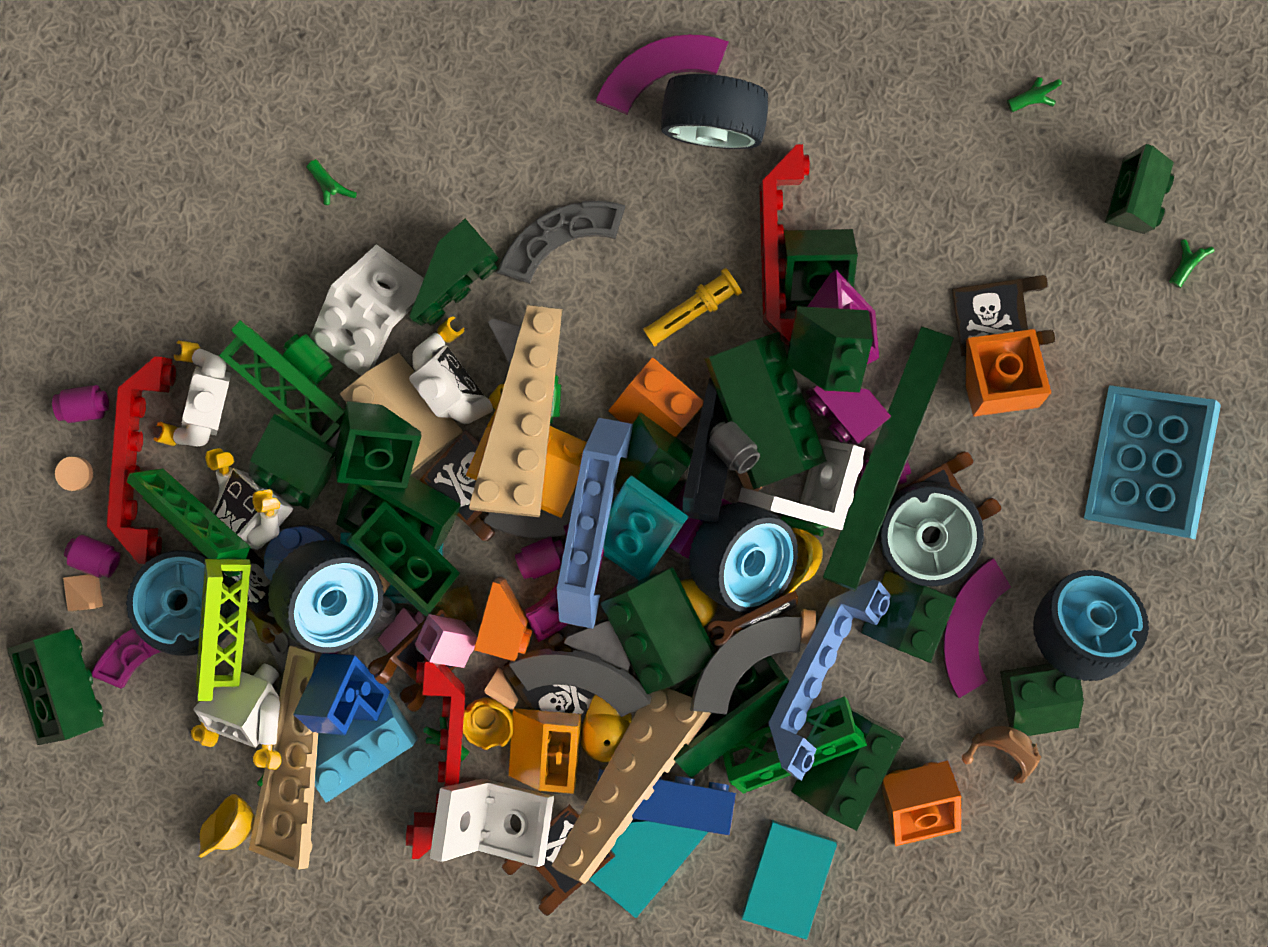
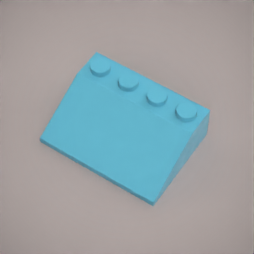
[1084,385,1221,539]

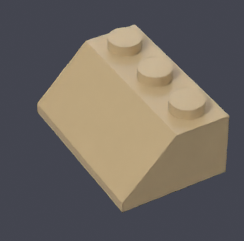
[340,353,463,474]

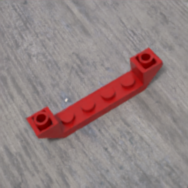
[759,144,810,347]
[107,356,176,564]
[406,656,465,859]

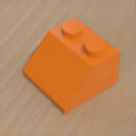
[966,329,1051,417]
[608,357,704,437]
[474,577,533,661]
[882,761,961,846]

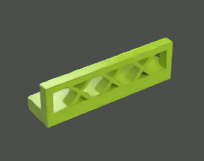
[195,559,251,701]

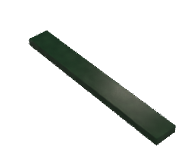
[823,326,954,591]

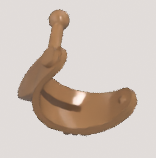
[962,726,1041,784]

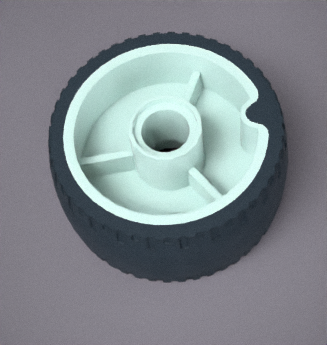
[661,74,768,149]
[878,482,984,586]

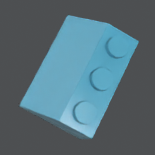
[315,694,418,803]

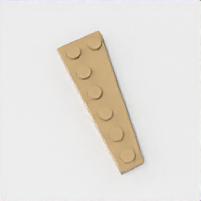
[469,305,562,517]
[249,646,322,869]
[552,688,711,884]

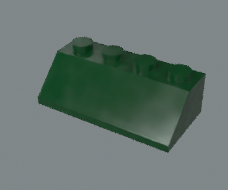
[705,332,827,490]
[674,655,789,778]

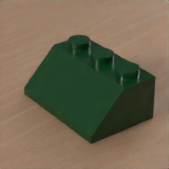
[336,476,461,551]
[346,501,460,617]
[601,566,716,695]
[7,628,104,745]
[791,708,904,831]

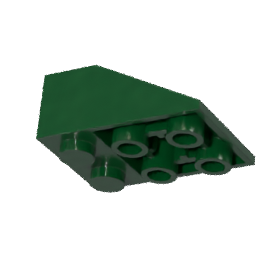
[409,218,499,326]

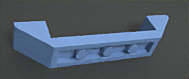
[557,418,633,629]
[769,580,891,781]

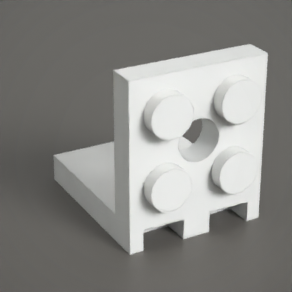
[310,244,424,376]
[738,438,865,530]
[430,779,554,867]

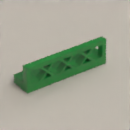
[219,320,345,444]
[127,468,251,577]
[723,696,867,794]

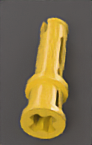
[643,268,742,347]

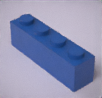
[597,769,736,835]

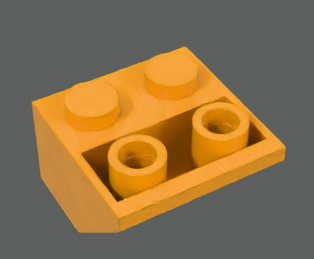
[508,708,581,794]

